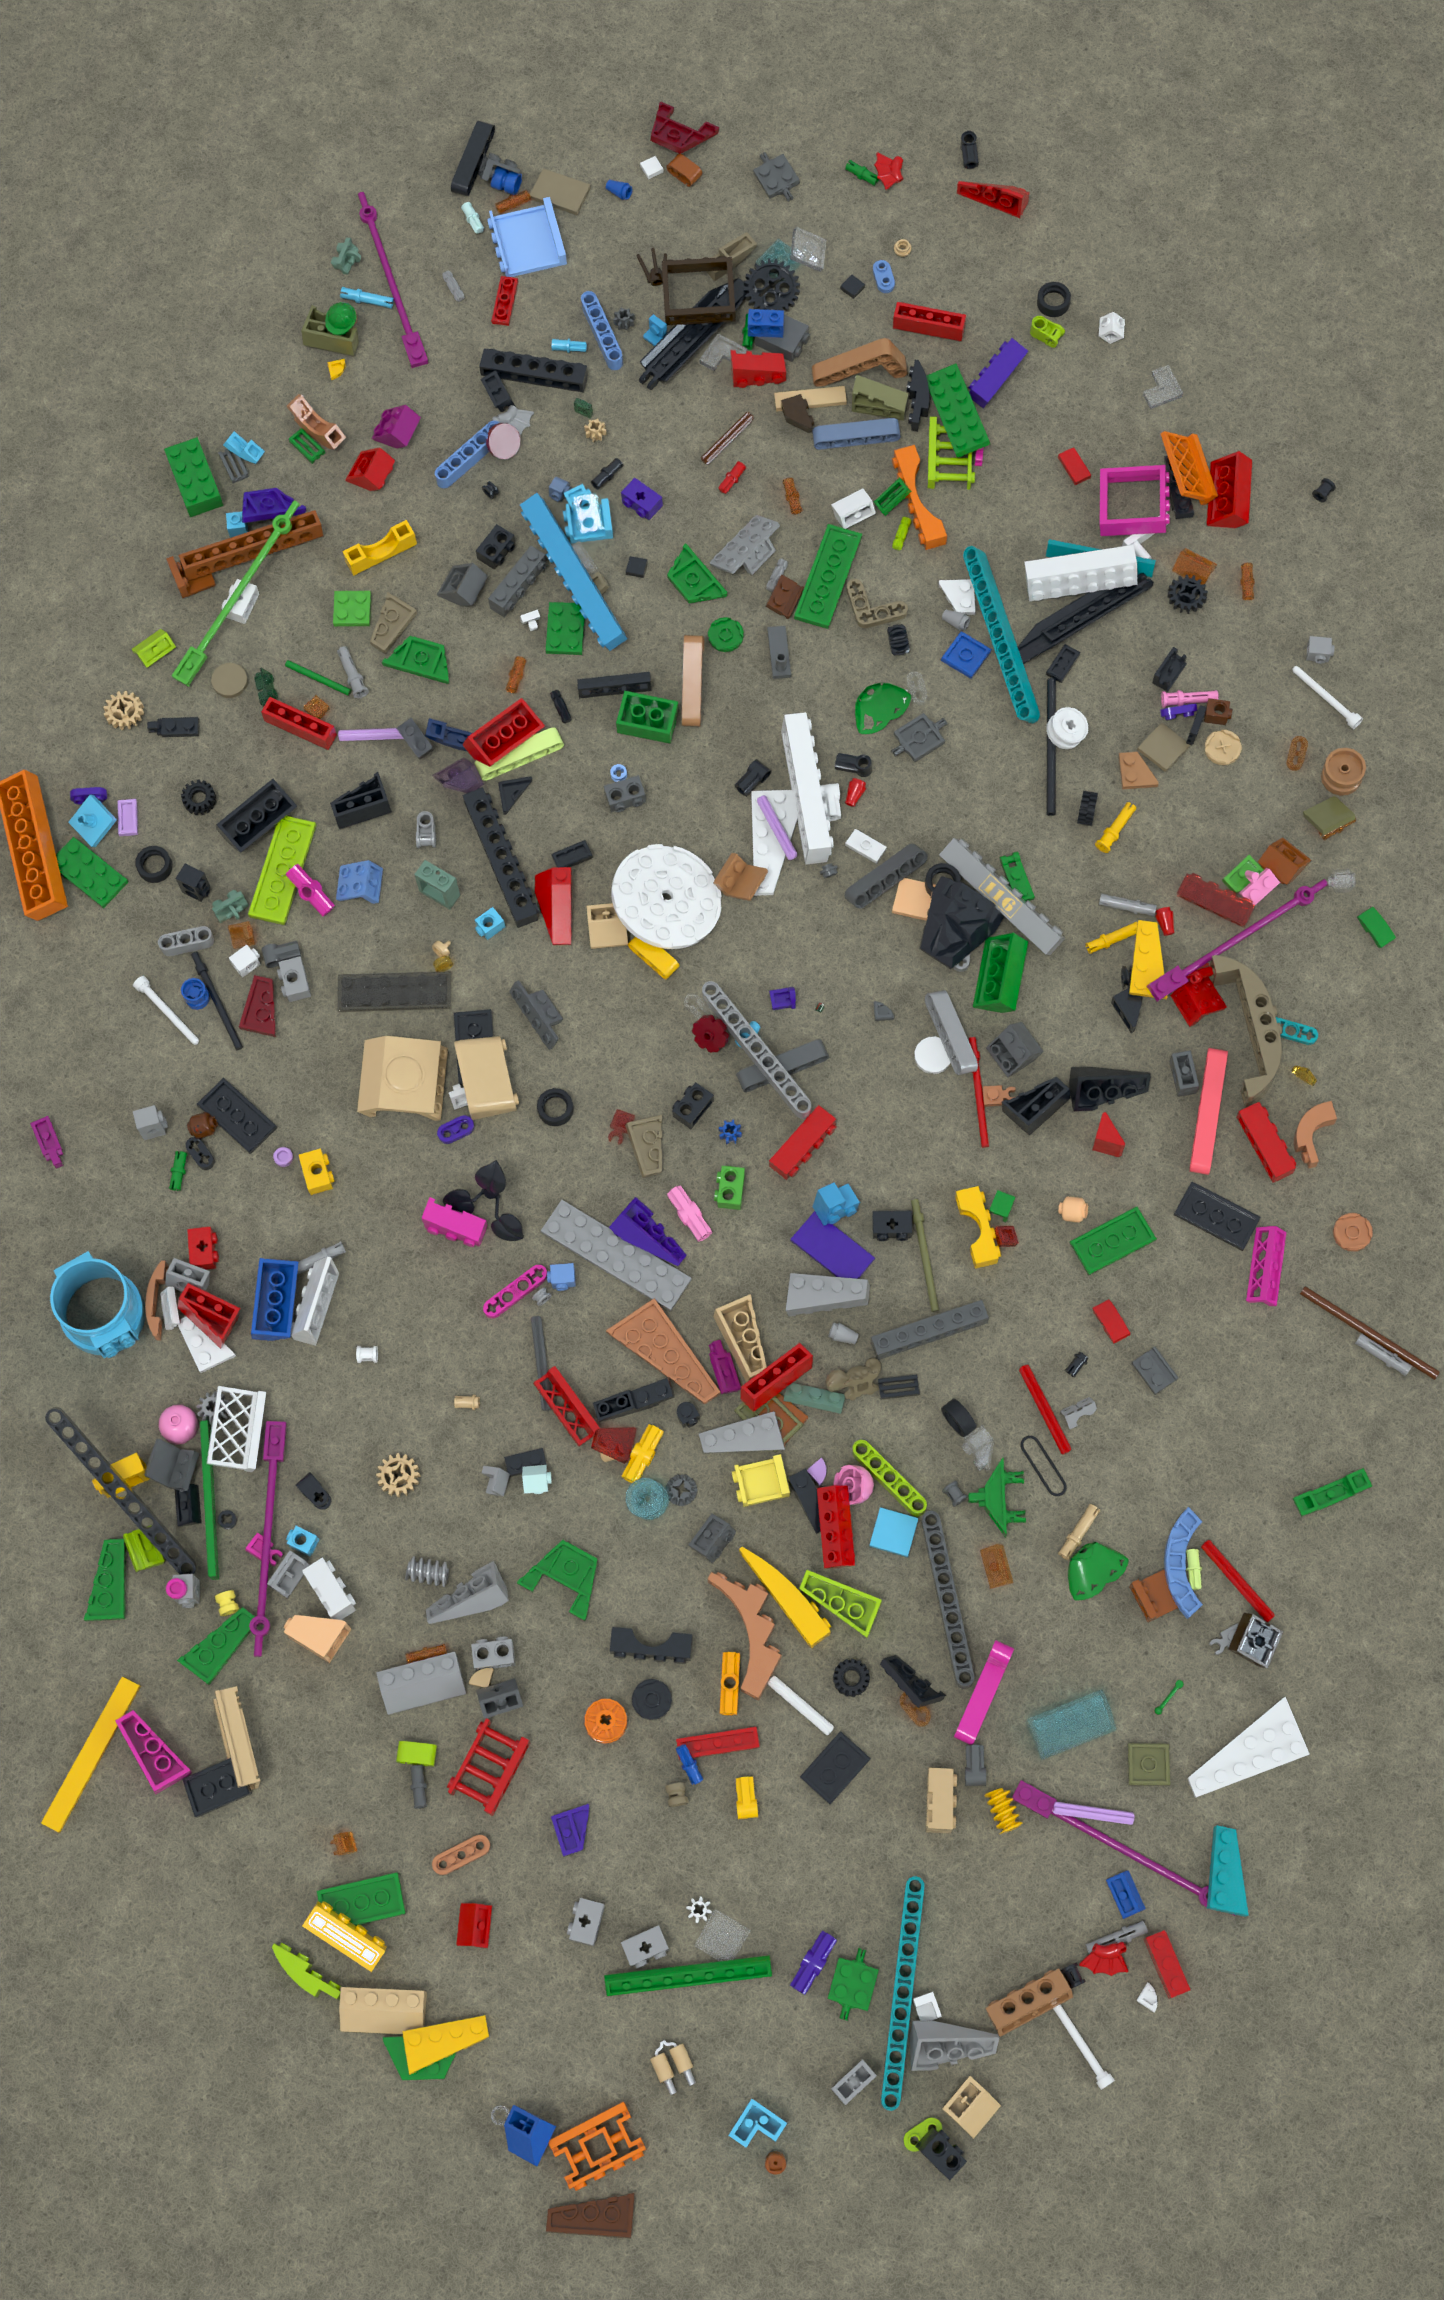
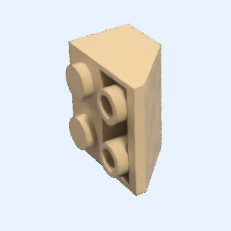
[587,903,628,949]
[942,2076,1001,2139]

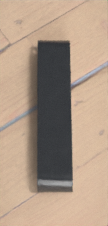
[451,121,495,196]

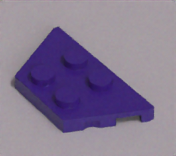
[242,488,306,523]

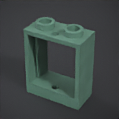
[414,860,460,910]

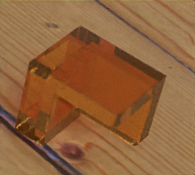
[228,921,255,949]

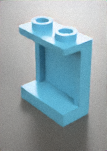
[563,498,613,543]

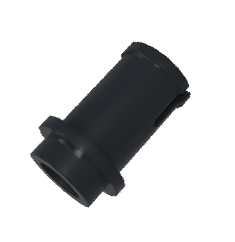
[1065,1352,1089,1378]

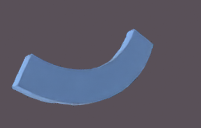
[1164,1507,1203,1619]

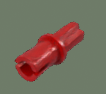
[718,461,746,494]

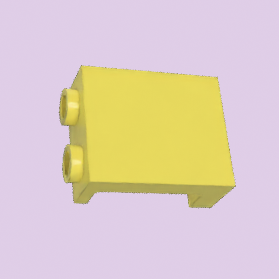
[732,1454,790,1507]

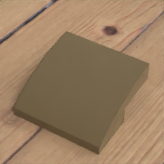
[1137,723,1190,772]

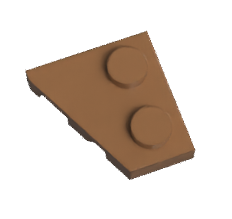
[1119,752,1158,789]

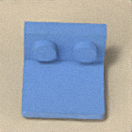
[336,860,383,904]

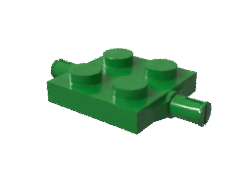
[827,1948,879,2021]

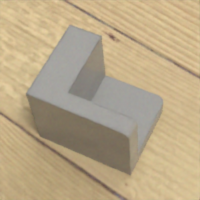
[482,1466,510,1497]

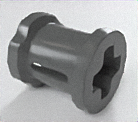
[942,1481,968,1507]

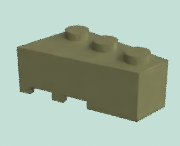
[301,305,359,356]
[852,375,908,421]

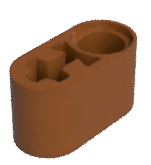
[666,154,702,187]

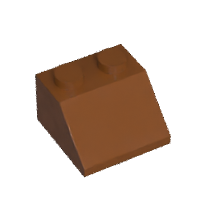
[1258,838,1312,885]

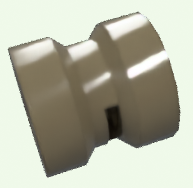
[665,1782,689,1807]

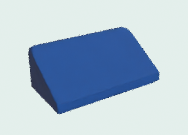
[1106,1871,1146,1919]

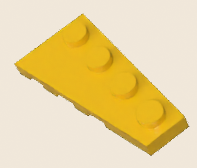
[1129,920,1168,1000]
[402,2015,489,2075]

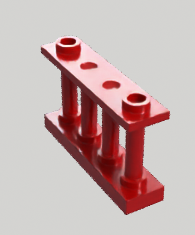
[447,1718,531,1816]

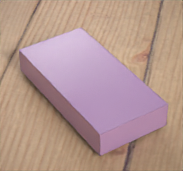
[118,799,138,836]

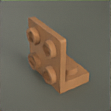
[713,853,768,901]

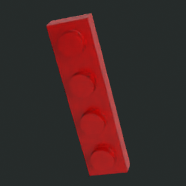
[676,1727,760,1760]

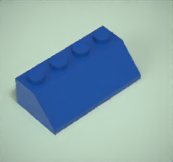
[251,1258,299,1341]

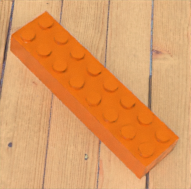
[0,769,68,921]

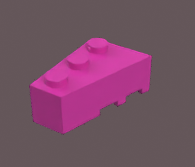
[422,1197,488,1247]

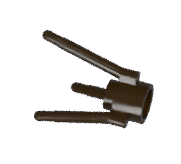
[636,248,667,286]

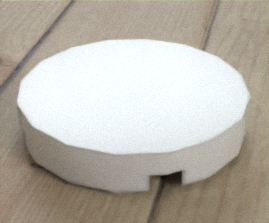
[915,1037,951,1074]

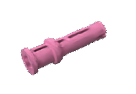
[1161,690,1218,708]

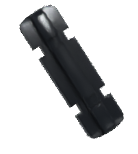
[550,690,572,724]

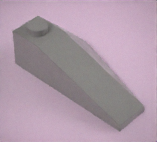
[426,1561,509,1624]
[909,2021,999,2071]

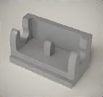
[267,1551,310,1599]

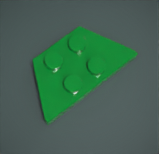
[667,543,728,603]
[382,636,449,684]
[383,2037,457,2080]

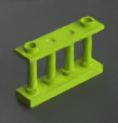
[927,417,975,490]

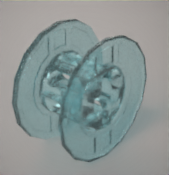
[625,1478,669,1520]

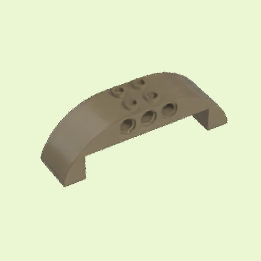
[1210,955,1282,1108]

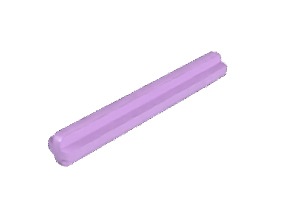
[338,728,404,741]
[757,795,797,860]
[1053,1802,1134,1825]

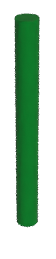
[285,660,352,696]

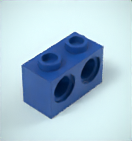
[748,309,784,338]

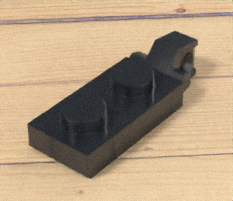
[147,717,199,737]

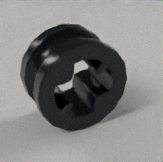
[482,481,499,499]
[218,1510,237,1529]

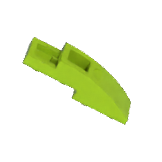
[272,1942,341,2000]

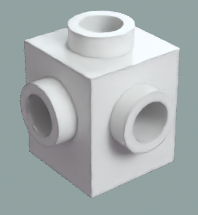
[1099,312,1125,344]

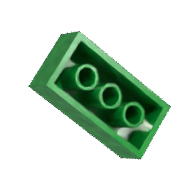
[164,437,224,518]

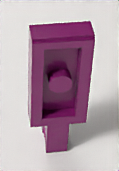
[30,1116,63,1169]
[709,1340,741,1394]

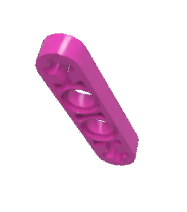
[483,1265,547,1319]

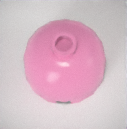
[159,1405,199,1445]
[834,1465,874,1505]

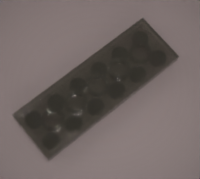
[338,971,451,1012]

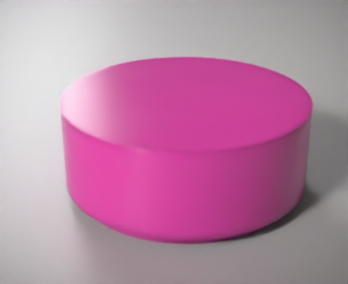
[166,1578,187,1599]

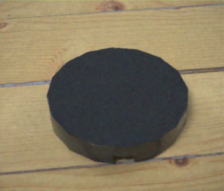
[632,1679,672,1720]

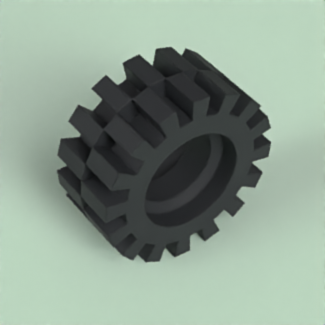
[181,779,216,815]
[1077,790,1098,826]
[833,1658,870,1697]

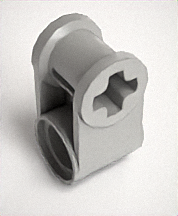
[416,811,436,848]

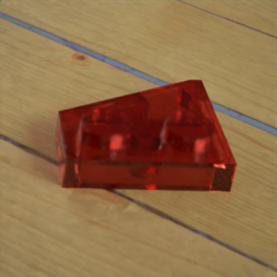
[591,1427,637,1464]

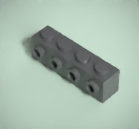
[488,546,547,618]

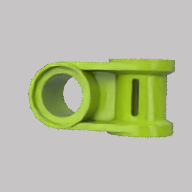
[1030,316,1065,348]

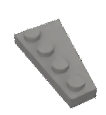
[699,1412,786,1453]

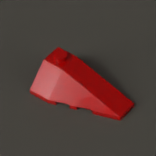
[535,867,572,945]

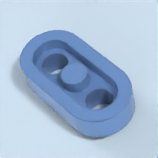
[873,260,895,293]

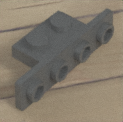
[509,981,563,1050]

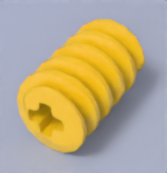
[984,1788,1023,1835]

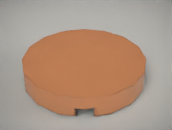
[1333,1213,1373,1251]

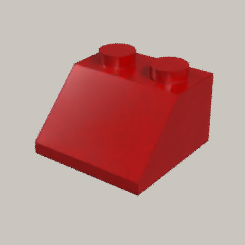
[345,447,395,491]

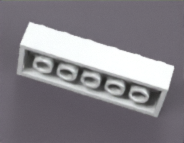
[1025,545,1138,601]

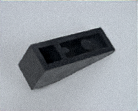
[788,1469,821,1534]

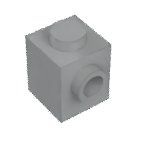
[1306,636,1335,664]

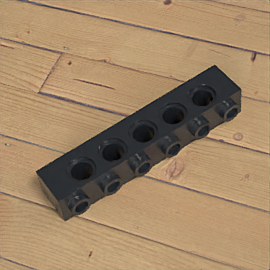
[479,348,588,393]

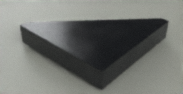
[498,776,532,815]

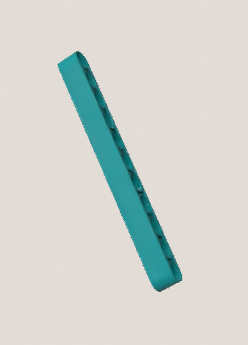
[963,546,1040,724]
[881,1876,924,2111]

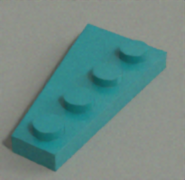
[1207,1825,1249,1917]

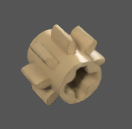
[584,419,607,442]

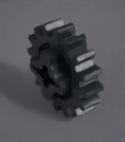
[1167,574,1208,614]

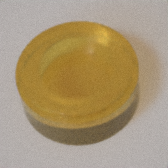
[433,956,453,972]

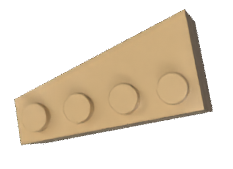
[713,1294,767,1382]

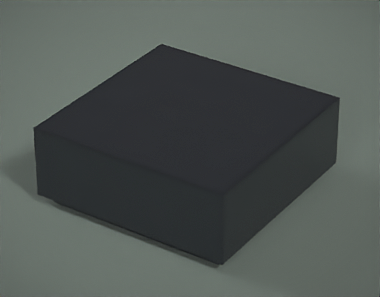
[840,275,865,299]
[626,556,647,578]

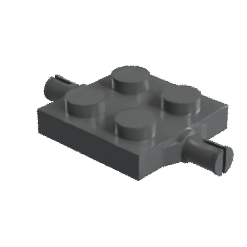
[753,152,800,202]
[891,713,947,762]

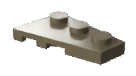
[625,1115,662,1178]

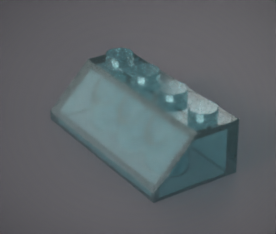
[1026,1689,1117,1761]

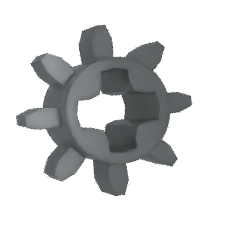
[613,308,635,331]

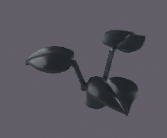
[442,1160,524,1241]

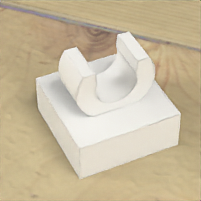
[520,610,540,631]
[449,1084,468,1110]

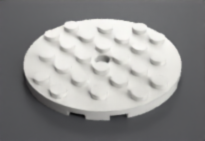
[611,844,722,949]

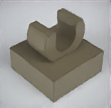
[591,571,609,595]

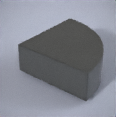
[873,1001,894,1021]

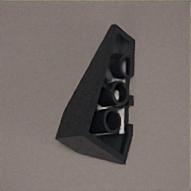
[1069,1067,1151,1112]

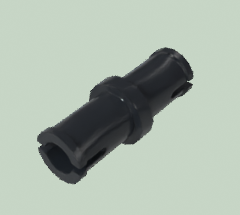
[591,458,623,490]

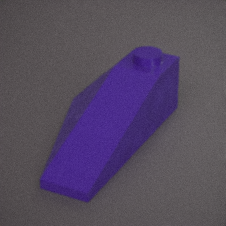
[609,1197,687,1266]

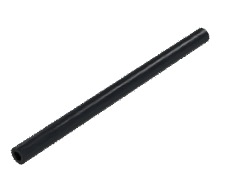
[1046,678,1056,816]

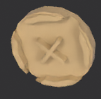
[1204,730,1242,765]

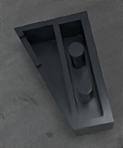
[330,772,392,829]

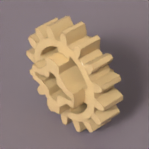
[103,691,144,730]
[376,1453,420,1497]

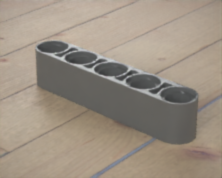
[845,844,928,909]
[736,1039,829,1092]

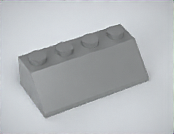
[376,1652,466,1715]

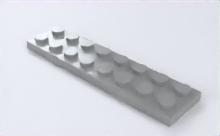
[541,1200,692,1311]

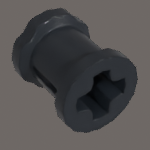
[1312,478,1336,503]
[1060,1962,1086,1989]

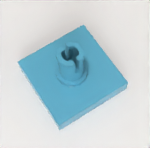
[68,795,117,847]

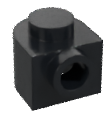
[677,1402,700,1428]

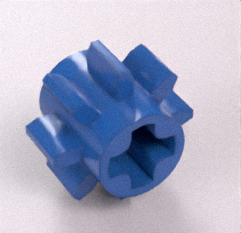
[719,1120,742,1144]

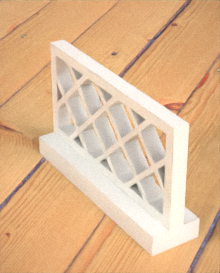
[206,1386,266,1472]

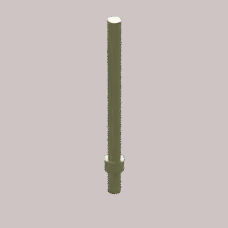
[911,1199,939,1312]

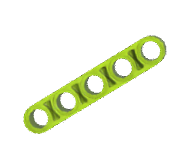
[852,1440,927,1517]

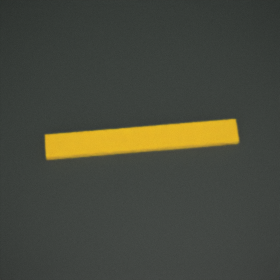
[41,1677,141,1833]

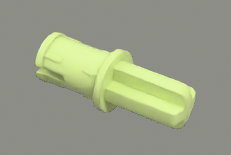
[1186,1549,1202,1590]

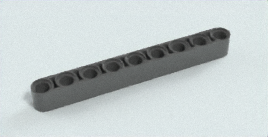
[922,1511,974,1689]

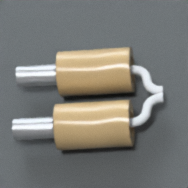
[650,2040,696,2095]

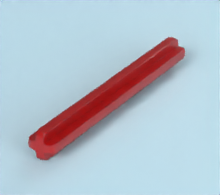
[1019,1365,1071,1455]
[1201,1540,1275,1622]

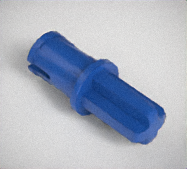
[676,1744,703,1785]

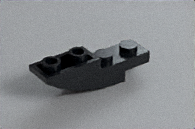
[906,359,929,432]
[1164,456,1194,519]
[593,1378,675,1422]

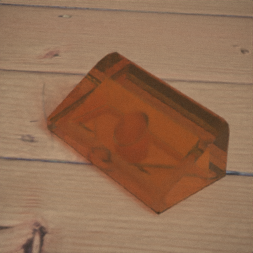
[980,1544,1014,1589]

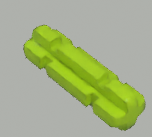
[892,517,911,551]

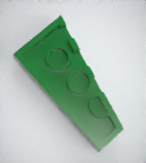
[84,1539,126,1621]
[177,1607,255,1685]

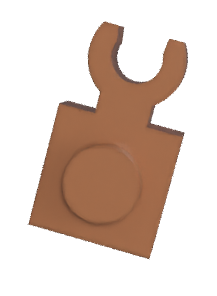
[982,1085,1015,1107]

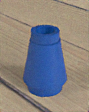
[606,180,632,200]

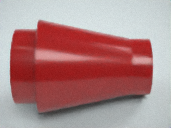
[844,778,866,807]
[1155,907,1175,936]

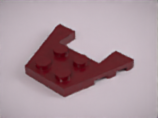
[650,102,719,154]

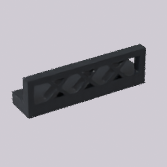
[577,672,652,699]

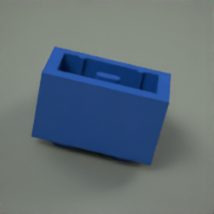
[504,2105,556,2167]

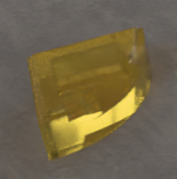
[1291,1065,1317,1086]

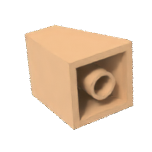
[284,1615,351,1663]

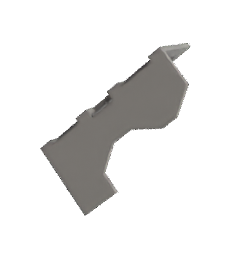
[1060,1397,1097,1429]

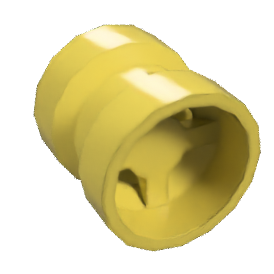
[215,1590,240,1616]

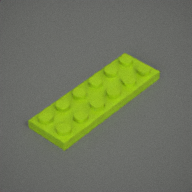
[248,816,316,925]

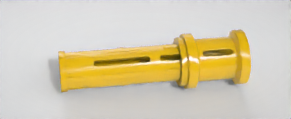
[1095,802,1136,853]

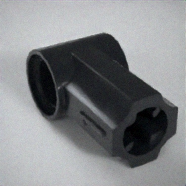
[960,131,979,169]
[835,753,872,777]
[735,759,771,797]

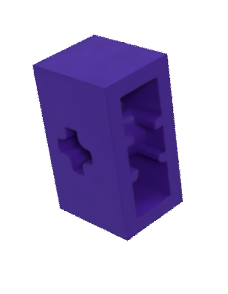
[621,477,663,520]

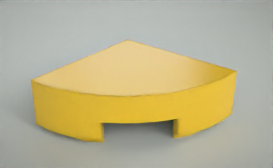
[327,359,346,380]

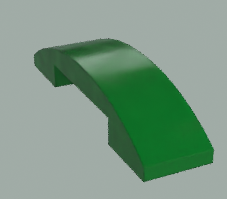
[1293,1468,1372,1517]

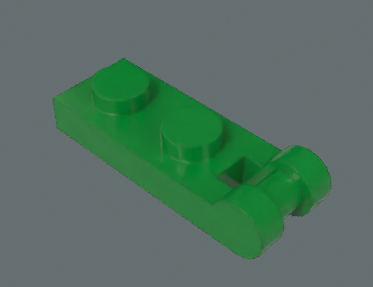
[999,852,1035,902]

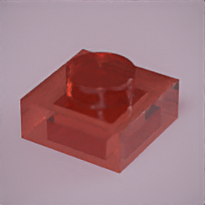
[994,1226,1019,1247]

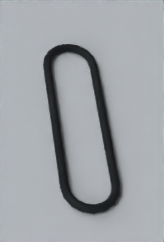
[1020,1435,1067,1496]

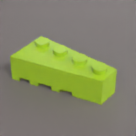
[799,1570,882,1639]

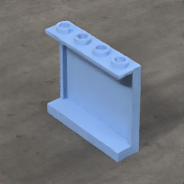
[487,197,567,277]

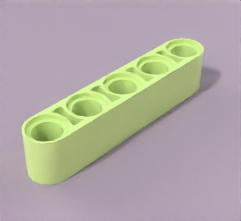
[475,728,564,781]

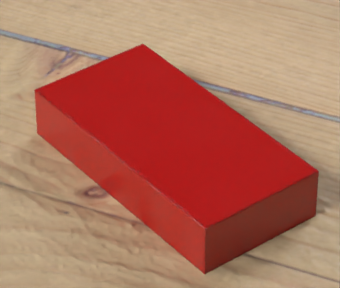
[1058,447,1091,485]

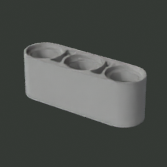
[158,926,214,956]

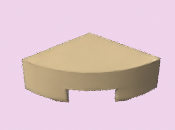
[469,1668,494,1688]

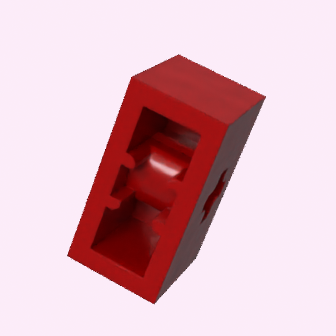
[187,1227,219,1270]

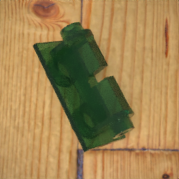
[254,668,278,707]

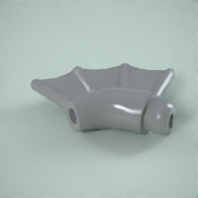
[492,405,534,437]

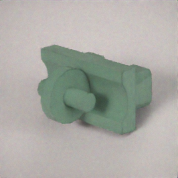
[331,238,361,275]
[212,890,249,923]

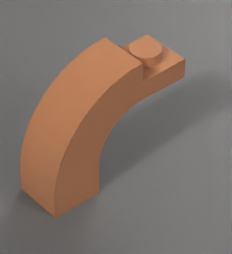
[287,394,346,449]
[1294,1101,1337,1169]

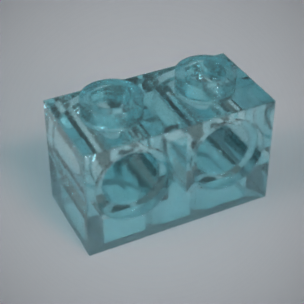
[572,493,604,534]

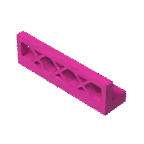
[1246,1226,1286,1306]

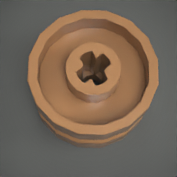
[1321,748,1366,796]

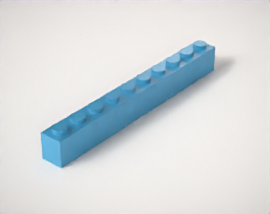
[520,493,628,651]

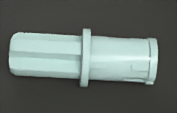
[461,202,484,234]

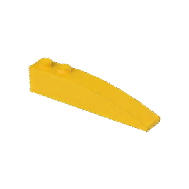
[739,1547,831,1648]

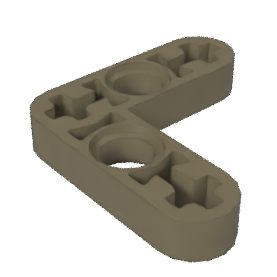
[847,579,908,628]

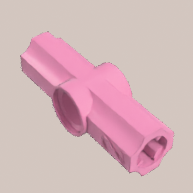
[667,1185,712,1242]

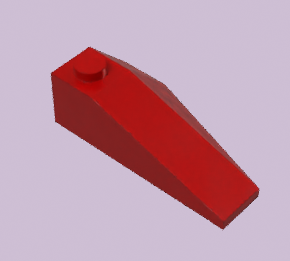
[957,181,1030,218]

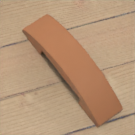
[145,1261,169,1341]

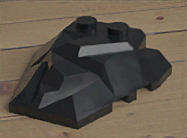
[919,876,1004,969]

